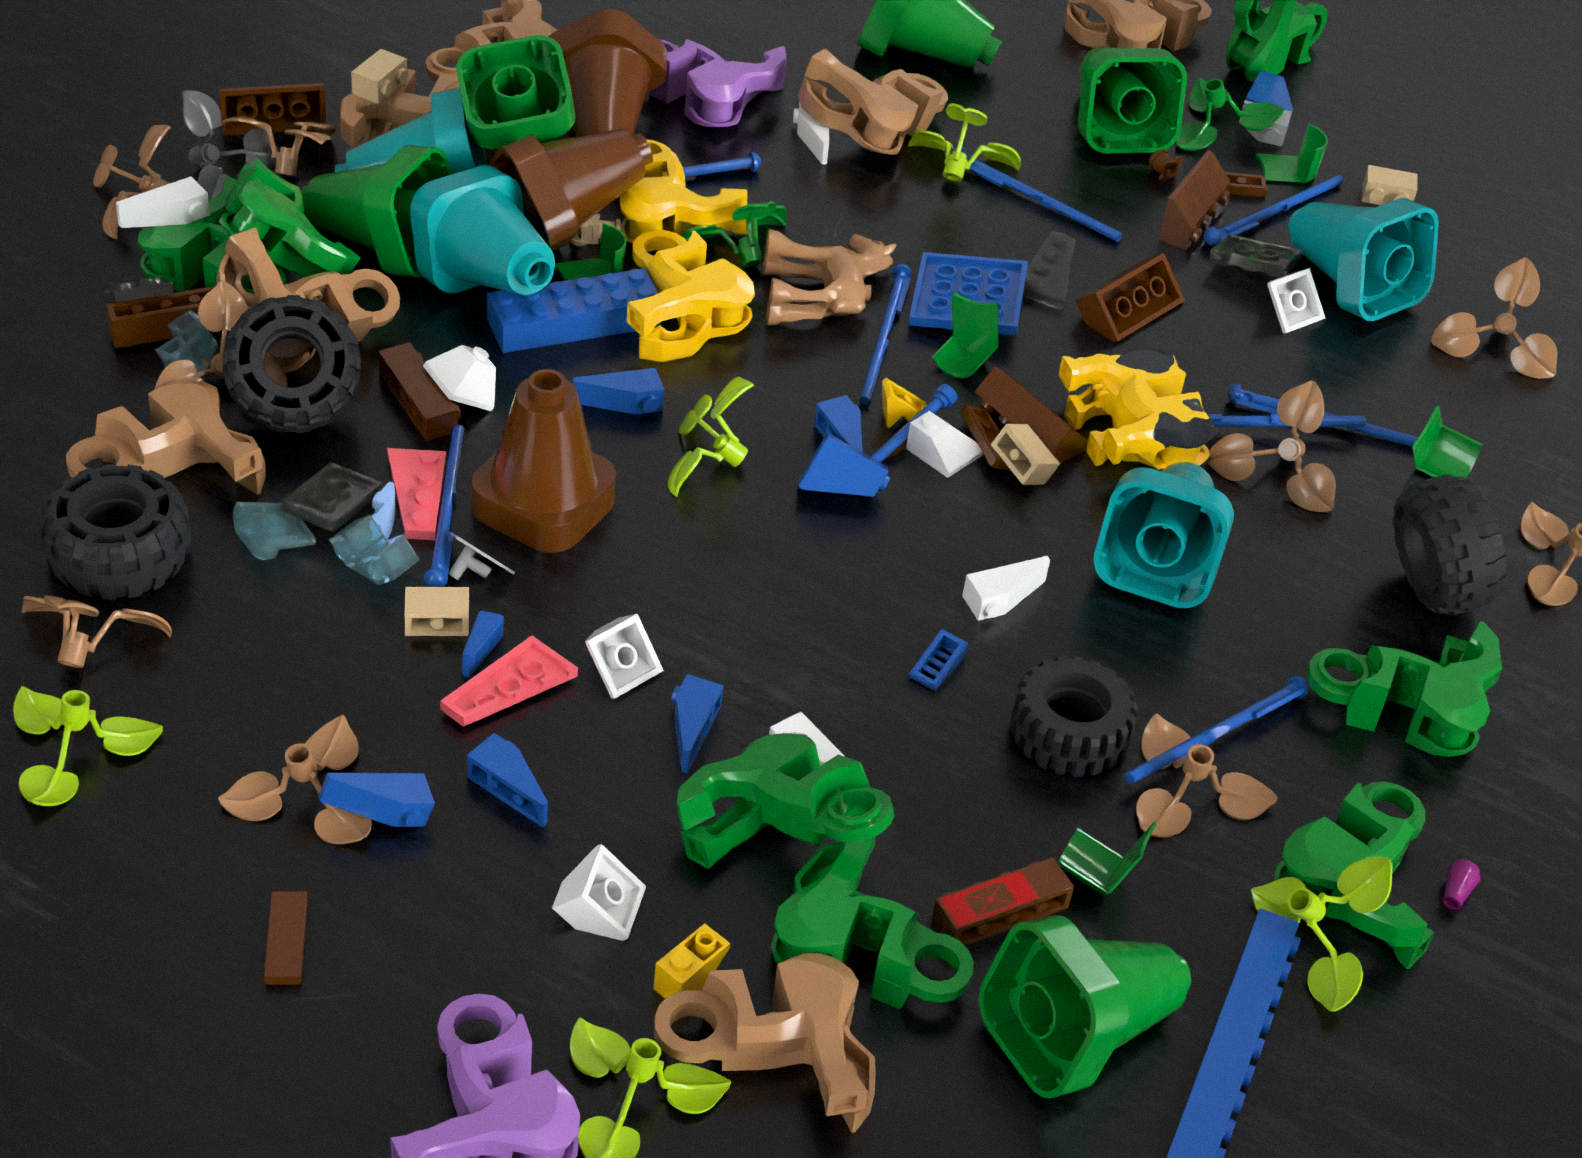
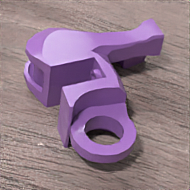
[649,39,787,127]
[390,994,580,1158]

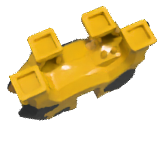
[1058,350,1217,471]

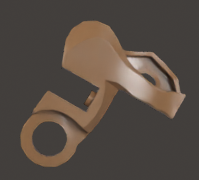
[425,0,557,83]
[1064,0,1212,51]
[798,49,948,155]
[340,68,459,151]
[216,228,400,374]
[66,379,266,495]
[654,953,876,1133]

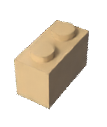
[351,49,408,104]
[1362,165,1417,205]
[991,424,1060,485]
[405,587,469,636]

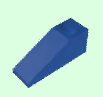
[573,368,664,414]
[814,395,862,452]
[671,674,723,773]
[467,733,548,828]
[318,773,435,827]

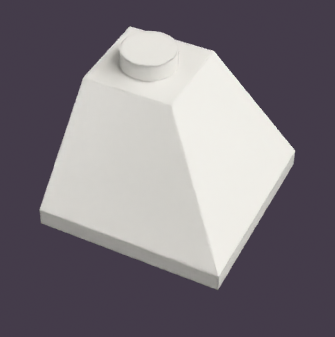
[1267,268,1325,334]
[423,345,496,411]
[906,411,984,478]
[585,614,664,699]
[552,844,646,941]

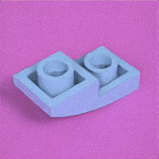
[368,482,395,548]

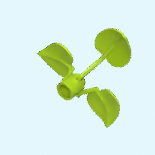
[908,103,1021,181]
[668,377,754,497]
[13,686,163,806]
[1251,857,1393,1012]
[569,1017,731,1158]

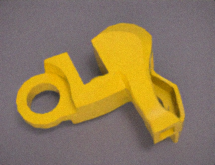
[620,140,748,244]
[626,230,755,362]

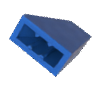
[1245,70,1293,130]
[798,432,890,497]

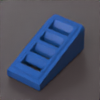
[462,611,504,678]
[909,629,968,691]

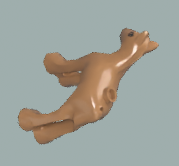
[762,229,897,325]

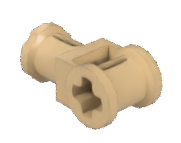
[570,214,621,246]

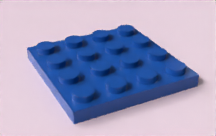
[909,252,1028,335]

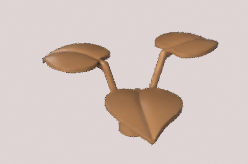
[220,117,337,176]
[93,125,171,239]
[1431,257,1557,379]
[155,282,289,389]
[1207,381,1336,512]
[1520,502,1582,606]
[22,595,172,668]
[1136,713,1278,837]
[218,715,372,844]

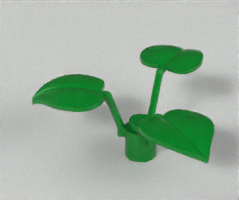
[1176,78,1284,151]
[681,201,788,268]

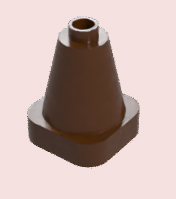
[548,9,667,137]
[489,128,653,251]
[472,369,616,553]

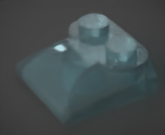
[233,502,317,560]

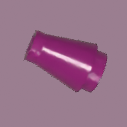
[1442,859,1480,910]

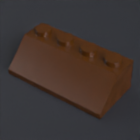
[219,83,326,135]
[1159,150,1231,250]
[1075,253,1185,342]
[975,366,1088,463]

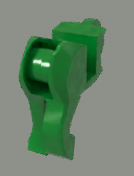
[1226,0,1328,83]
[219,157,361,278]
[137,177,286,294]
[1307,621,1502,757]
[677,732,895,869]
[1274,781,1435,970]
[771,836,974,1009]

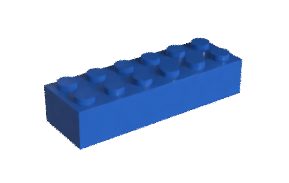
[487,268,662,353]

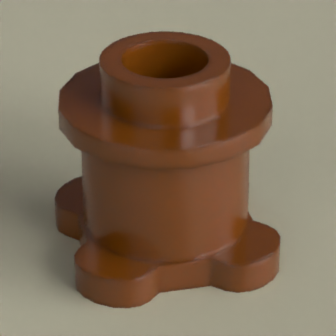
[1149,149,1182,182]

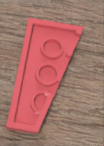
[387,448,446,541]
[440,636,578,727]

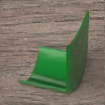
[1255,124,1328,183]
[555,223,626,281]
[932,292,998,378]
[1412,406,1483,478]
[1058,821,1157,896]

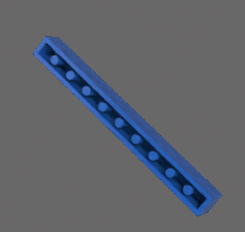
[1167,908,1301,1158]

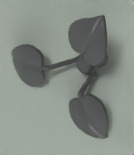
[181,90,278,200]

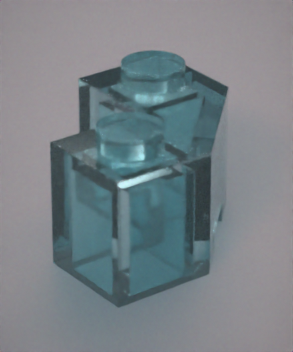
[156,309,218,373]
[329,515,420,585]

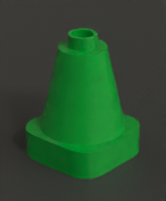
[857,0,1002,69]
[456,35,575,153]
[1078,46,1187,154]
[301,145,452,278]
[979,915,1191,1098]

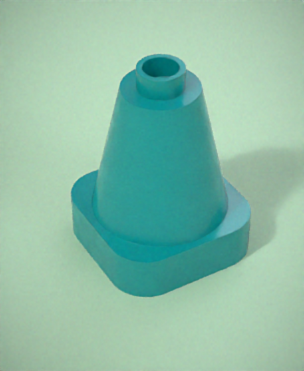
[335,87,487,174]
[410,165,555,295]
[1288,198,1439,321]
[1093,462,1234,608]

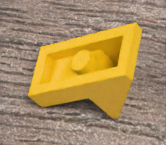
[882,378,927,428]

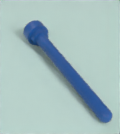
[870,384,958,463]

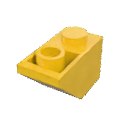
[653,923,731,999]

